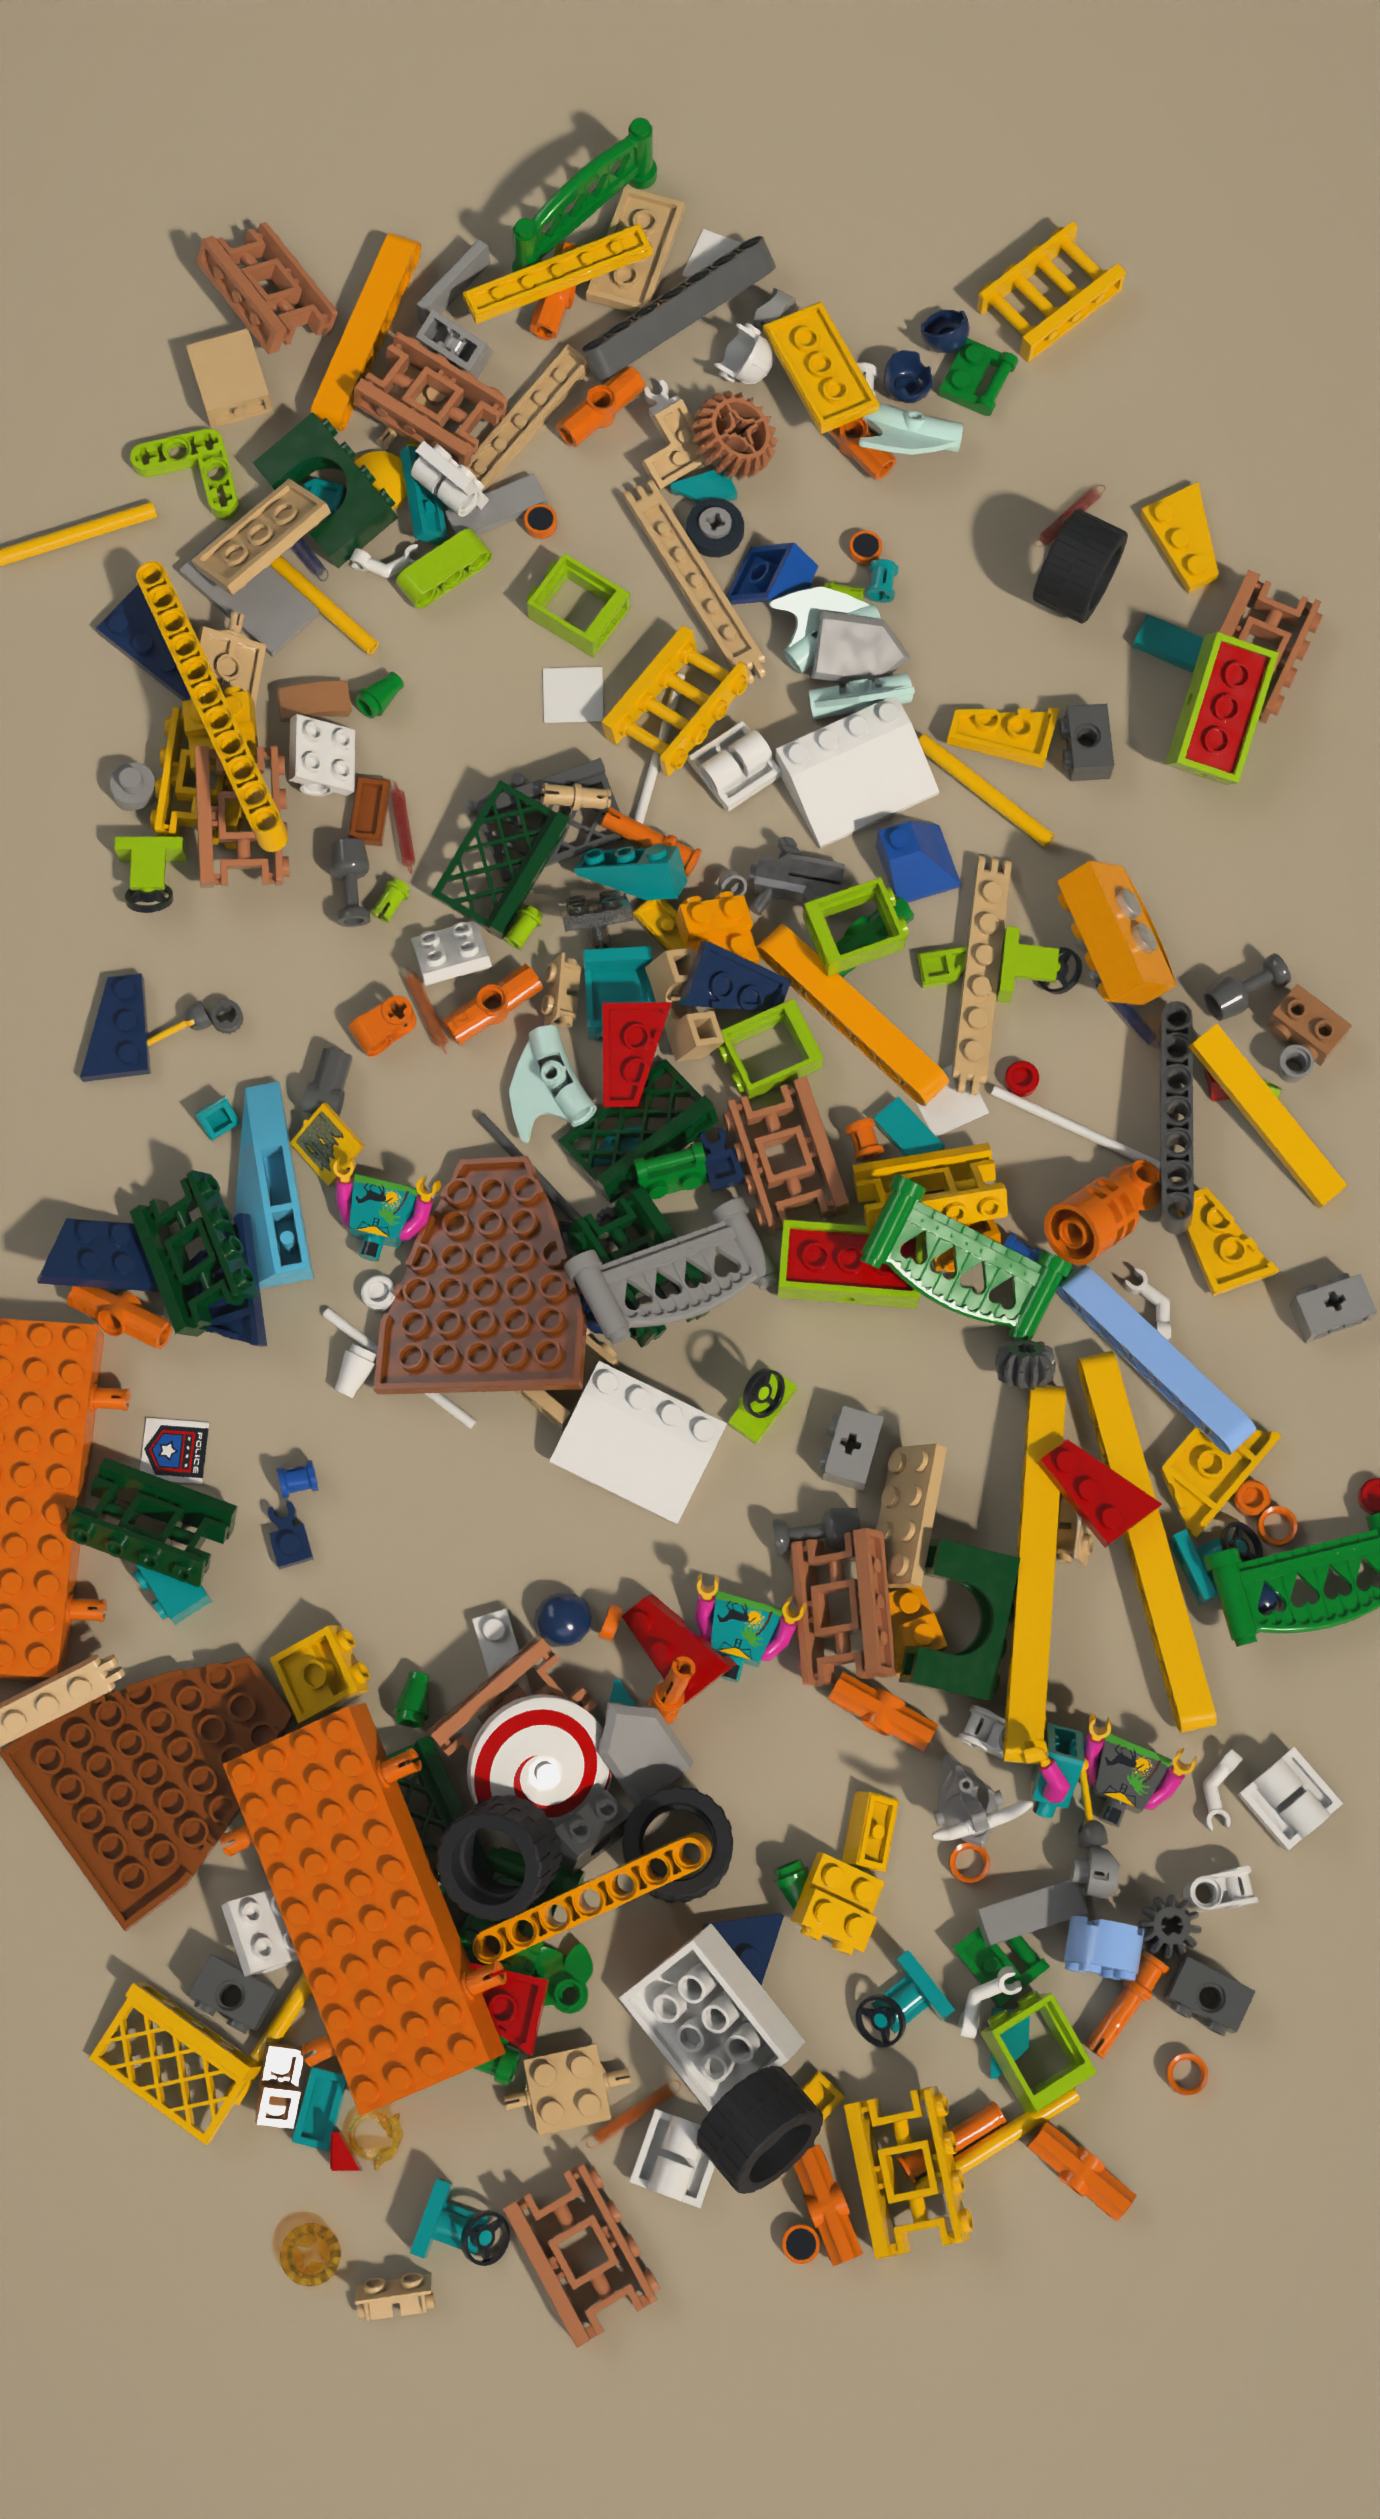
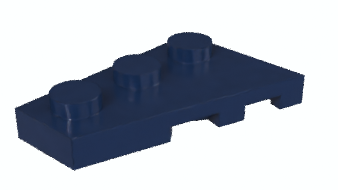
[678,941,791,1011]
[80,973,151,1082]

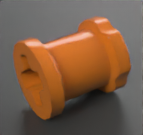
[845,1118,884,1162]

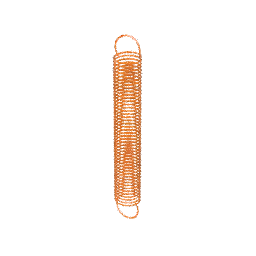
[405,966,449,1054]
[586,2080,681,2148]

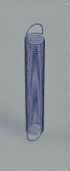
[292,538,328,581]
[1093,976,1160,1048]

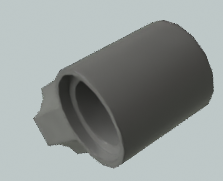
[302,1047,353,1116]

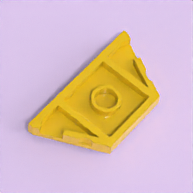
[1160,1427,1282,1540]

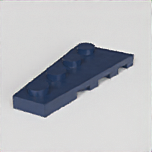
[96,584,190,701]

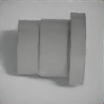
[1278,1045,1314,1083]

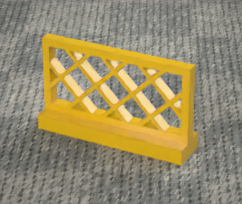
[89,1982,262,2145]

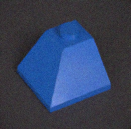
[726,542,819,605]
[875,821,961,903]

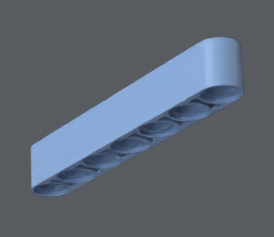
[1056,1265,1256,1455]

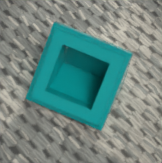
[195,1095,241,1141]

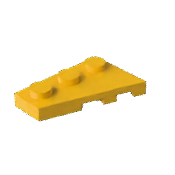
[1140,482,1219,594]
[946,708,1060,769]
[1176,1187,1279,1297]

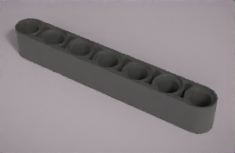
[581,236,776,381]
[1160,1001,1194,1234]

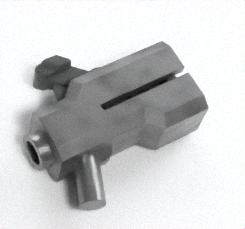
[748,837,845,916]

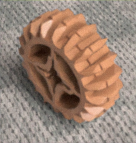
[690,390,778,481]

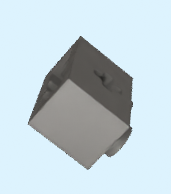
[416,309,493,379]
[1290,1273,1377,1343]
[818,1406,884,1491]

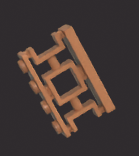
[196,222,338,355]
[354,332,507,468]
[1219,570,1323,724]
[195,746,289,888]
[723,1076,849,1236]
[789,1528,896,1687]
[426,1636,598,1757]
[503,2162,660,2348]

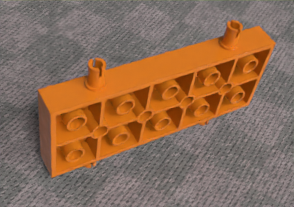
[0,1318,130,1683]
[220,1703,507,2116]

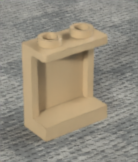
[186,328,273,428]
[515,1329,618,1431]

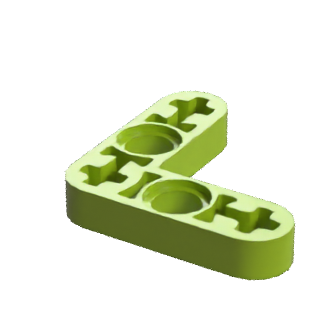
[130,429,239,519]

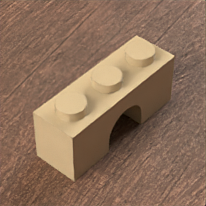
[645,948,724,1062]

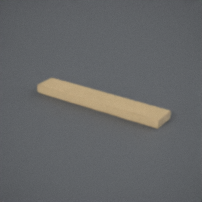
[467,344,590,493]

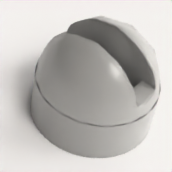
[718,871,747,896]

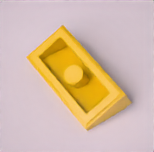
[842,1791,899,1872]

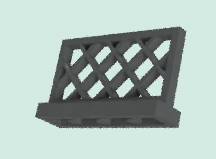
[474,758,625,882]

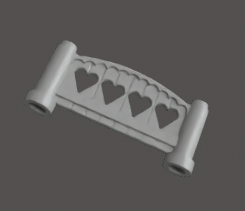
[564,1197,778,1345]

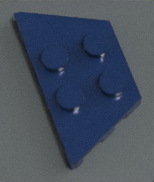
[190,1213,267,1347]
[37,1218,160,1292]
[702,1914,784,1986]

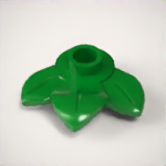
[536,1943,593,2014]

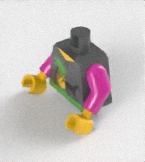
[1084,1714,1197,1827]

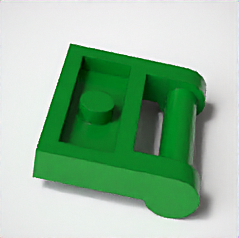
[938,338,1019,416]
[633,1141,708,1199]
[952,1927,1050,2008]

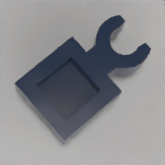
[700,1127,745,1192]
[268,1501,314,1570]

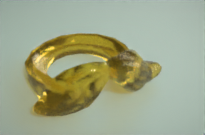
[347,2110,403,2170]

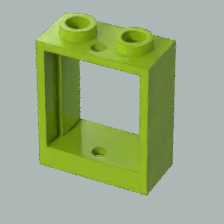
[526,553,631,658]
[803,877,909,977]
[716,998,824,1101]
[980,1990,1097,2112]

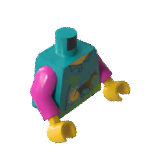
[333,1157,441,1262]
[695,1573,807,1682]
[1024,1714,1084,1818]

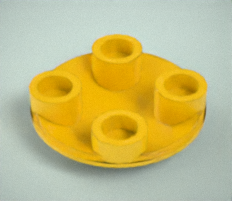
[346,451,407,509]

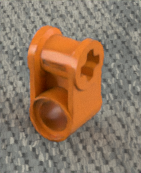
[348,995,416,1057]

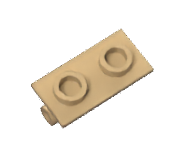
[541,952,581,1027]
[1056,1496,1094,1566]
[355,2272,435,2321]

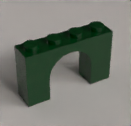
[253,412,399,568]
[899,1539,1021,1701]

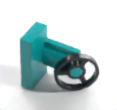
[1168,1522,1263,1606]
[855,1950,955,2047]
[410,2178,510,2266]

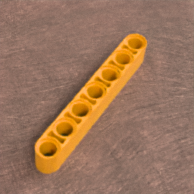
[310,233,421,432]
[756,924,949,1106]
[472,1832,712,1964]

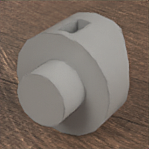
[753,288,796,332]
[110,762,158,811]
[1071,1847,1120,1899]

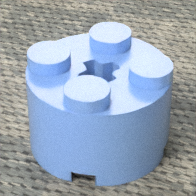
[1064,1916,1145,1981]

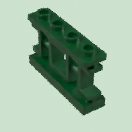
[129,1170,259,1337]
[567,1186,710,1348]
[66,1457,237,1587]

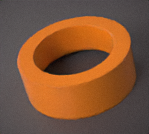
[1256,1506,1298,1547]
[949,1842,990,1884]
[1165,2053,1208,2096]

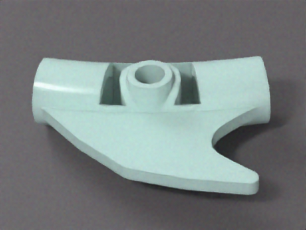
[859,403,963,455]
[769,586,881,674]
[809,673,915,720]
[509,1025,597,1143]

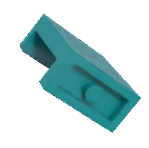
[583,946,655,1042]

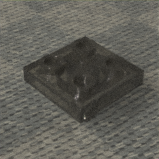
[559,890,633,949]

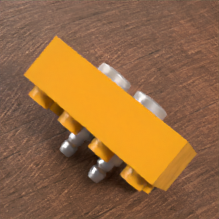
[1057,860,1177,1005]

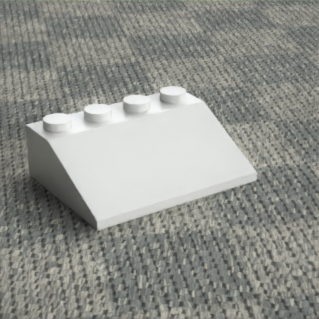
[775,697,939,849]
[549,1361,727,1525]
[619,1923,805,2112]

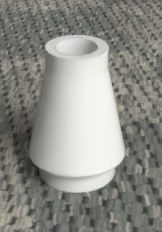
[334,1343,377,1398]

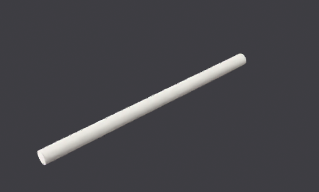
[634,673,685,824]
[991,1085,1160,1172]
[323,1308,477,1429]

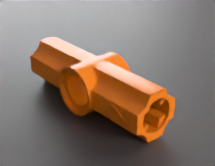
[530,242,577,341]
[556,366,645,447]
[828,418,896,480]
[442,963,543,1046]
[67,1286,173,1350]
[827,1672,938,1753]
[1026,2121,1137,2221]
[793,2144,863,2266]

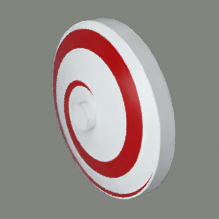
[467,1694,612,1835]

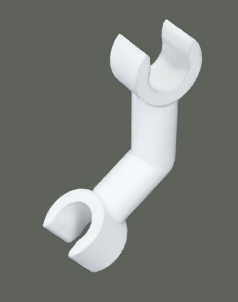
[350,544,418,578]
[1123,1268,1171,1341]
[1203,1749,1243,1831]
[958,1966,1022,2038]

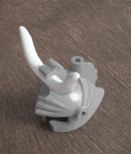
[932,1753,1033,1848]

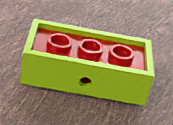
[1165,632,1279,785]
[777,1219,924,1309]

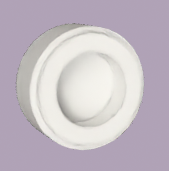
[361,1275,395,1312]

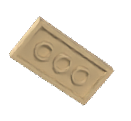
[586,186,685,313]
[191,479,331,595]
[875,1443,947,1588]

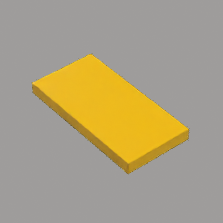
[763,301,880,435]

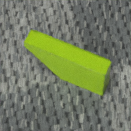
[917,946,967,988]

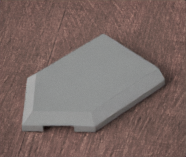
[811,611,910,683]
[597,1702,693,1806]

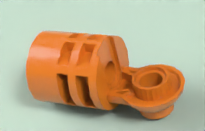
[1044,1160,1160,1265]

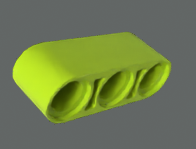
[396,528,493,609]

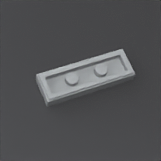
[416,239,490,325]
[445,473,548,535]
[974,1879,1089,1947]

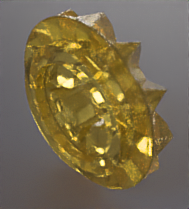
[280,2223,342,2286]

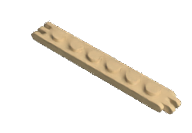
[623,479,766,685]
[951,855,1012,1095]
[0,1654,125,1747]

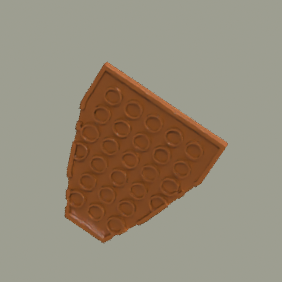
[373,1156,587,1395]
[0,1656,294,1931]

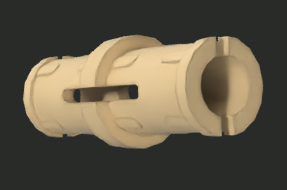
[541,783,611,811]

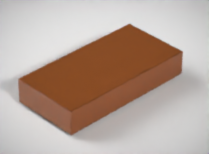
[348,776,391,846]

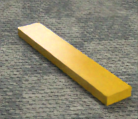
[462,223,653,324]
[1188,1024,1347,1208]

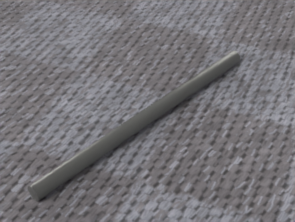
[477,1113,609,1250]

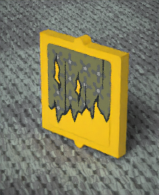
[290,1103,365,1186]

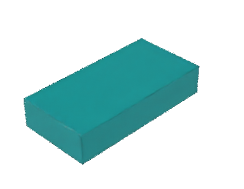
[1132,614,1204,673]
[873,1097,945,1156]
[292,2067,347,2151]

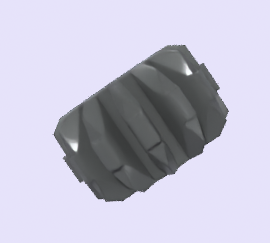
[995,1338,1056,1390]
[1137,1894,1202,1959]

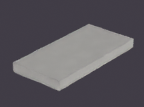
[179,527,320,657]

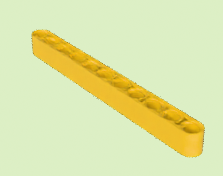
[136,561,289,852]
[1077,1351,1217,1733]
[1003,1385,1066,1765]

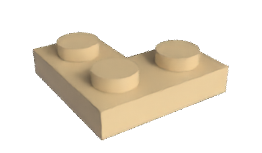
[641,399,706,490]

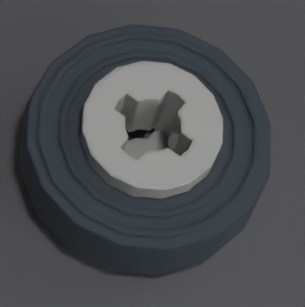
[686,498,744,558]

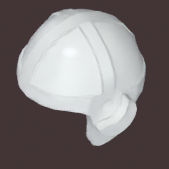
[714,323,774,384]

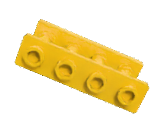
[977,221,1126,363]
[601,625,749,777]

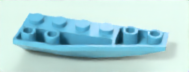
[233,1081,315,1289]

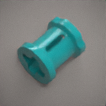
[865,559,899,603]

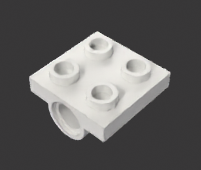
[411,441,489,517]
[289,714,355,796]
[688,721,782,812]
[411,921,492,986]
[1238,1747,1343,1852]
[221,1889,299,1977]
[629,2109,715,2208]

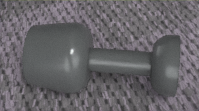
[329,838,371,927]
[1203,953,1291,1021]
[773,1508,861,1555]

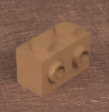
[1266,984,1352,1066]

